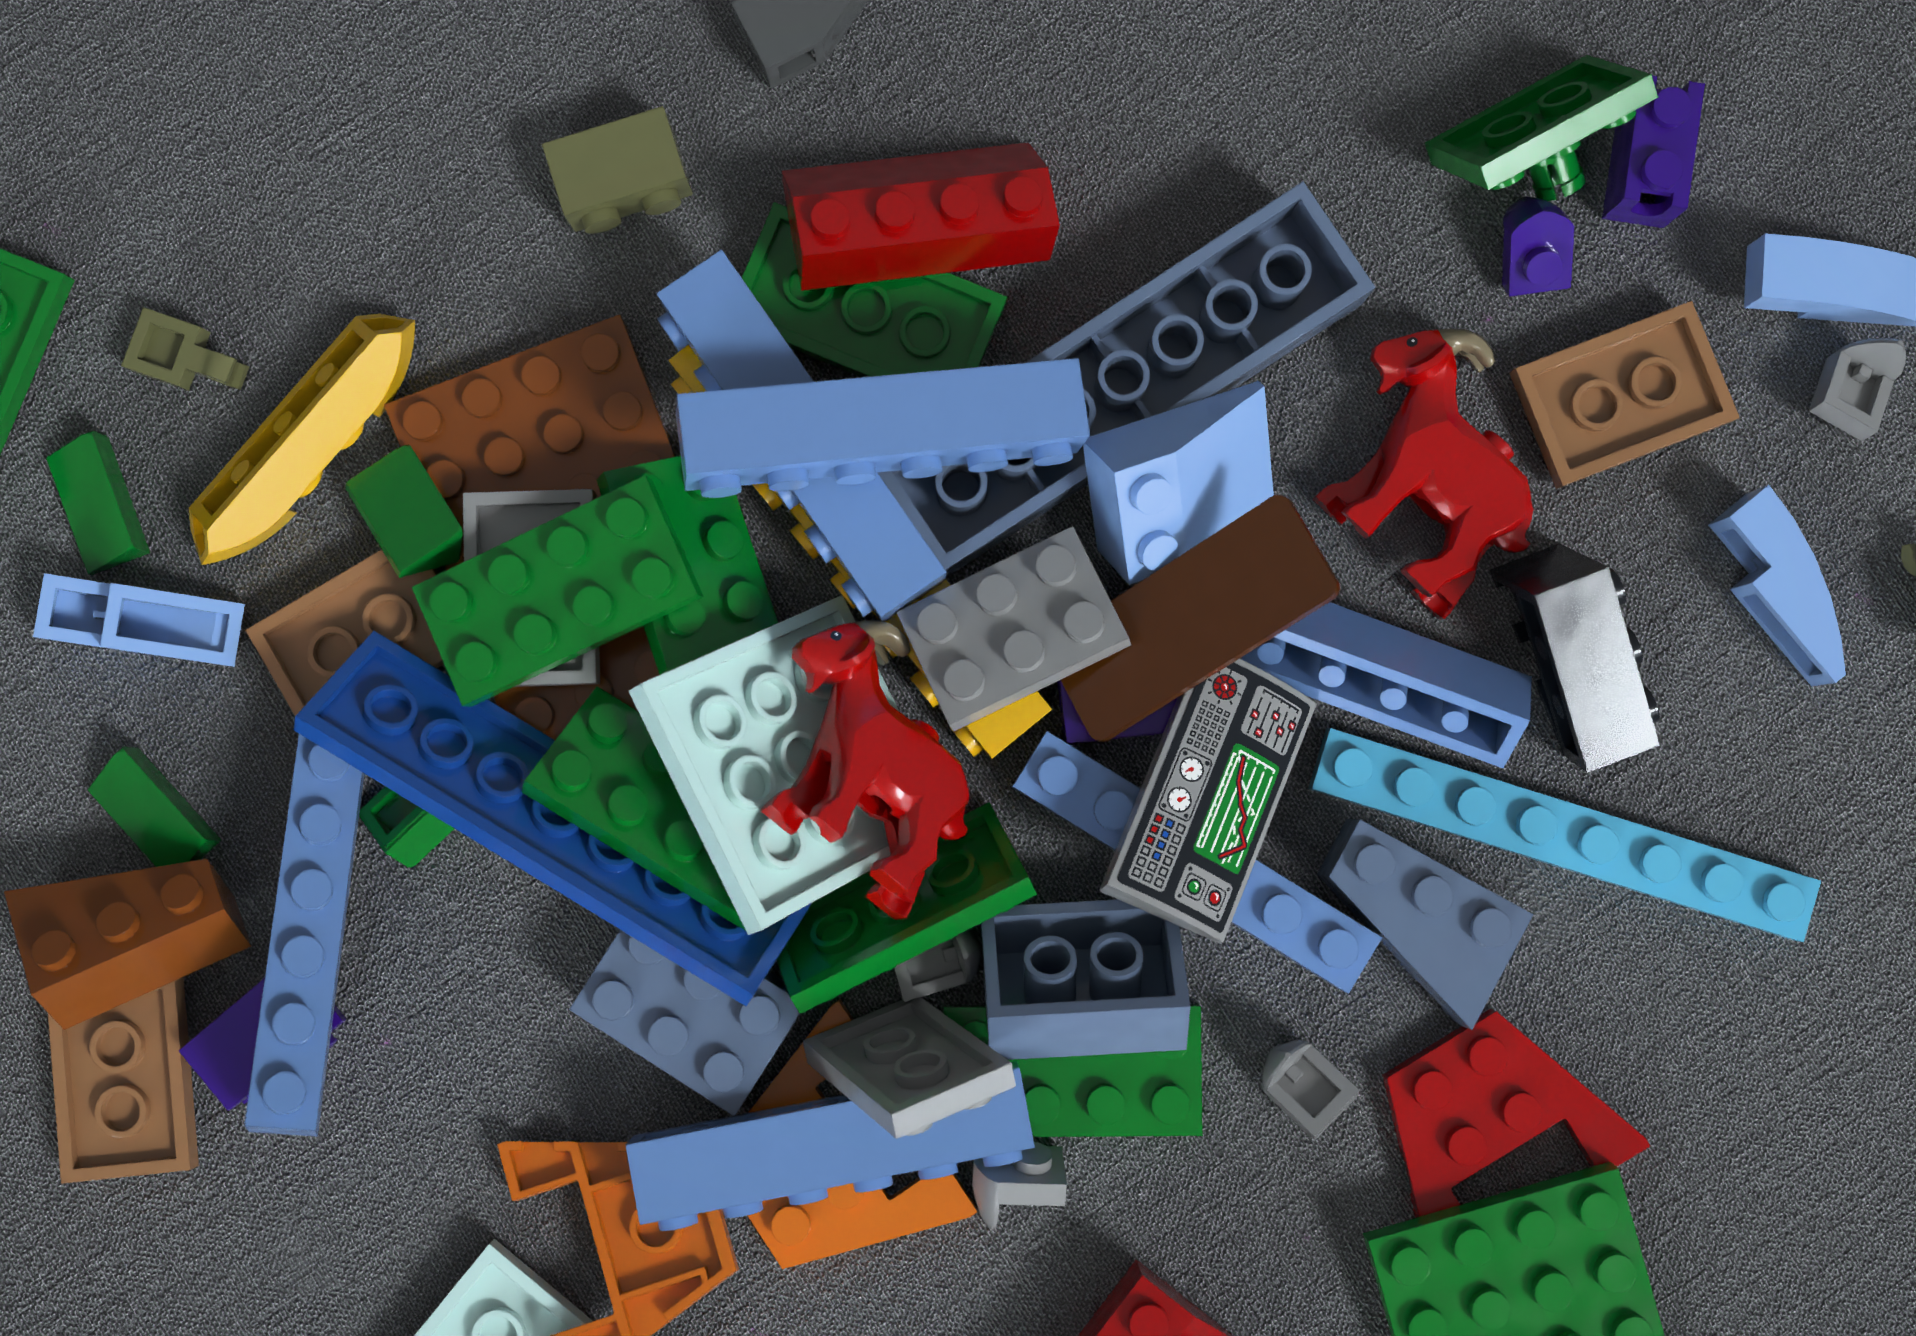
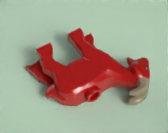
[1312,329,1534,620]
[760,620,969,920]

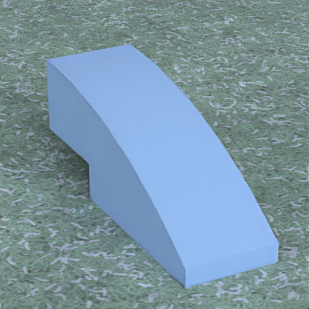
[1744,233,1916,327]
[1708,485,1846,686]
[33,573,245,667]

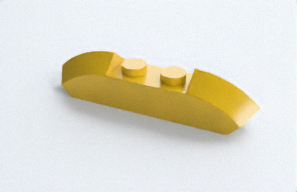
[189,314,415,565]

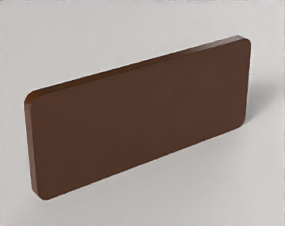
[1061,495,1340,742]

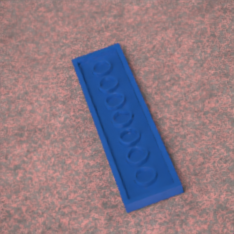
[294,630,812,1007]

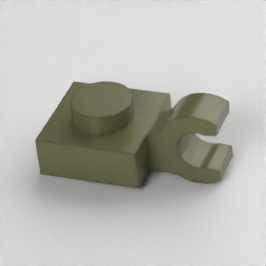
[121,307,249,391]

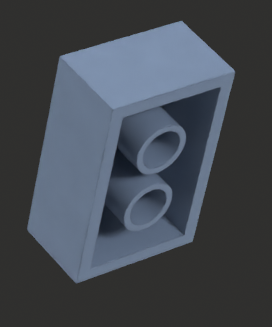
[981,899,1190,1060]
[569,930,801,1117]

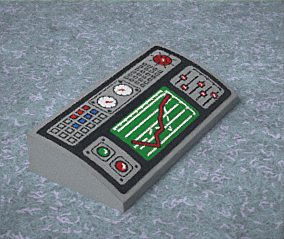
[1099,659,1317,944]

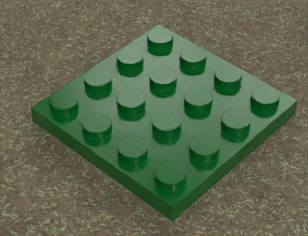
[1363,1162,1665,1336]

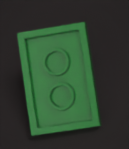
[1424,55,1658,201]

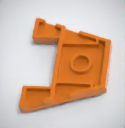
[747,999,978,1269]
[497,1141,739,1336]

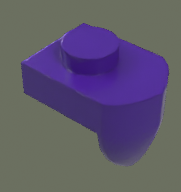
[1502,196,1574,297]

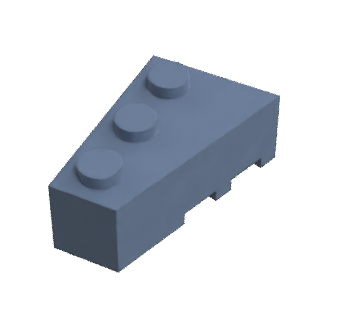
[1317,819,1534,1030]

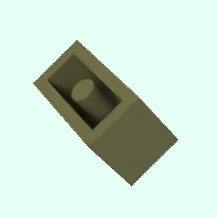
[542,106,693,234]

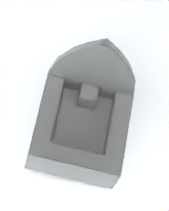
[1809,338,1906,441]
[893,929,982,1002]
[1262,1040,1360,1141]
[972,1142,1067,1230]

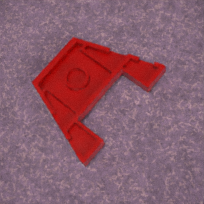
[1382,1009,1650,1218]

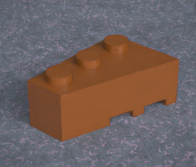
[4,859,251,1030]

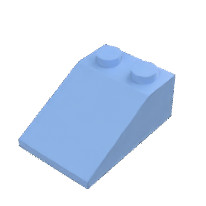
[1083,381,1274,585]

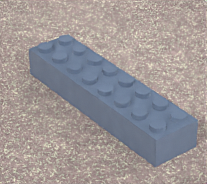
[878,181,1376,578]

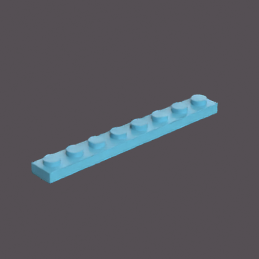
[1308,728,1821,942]

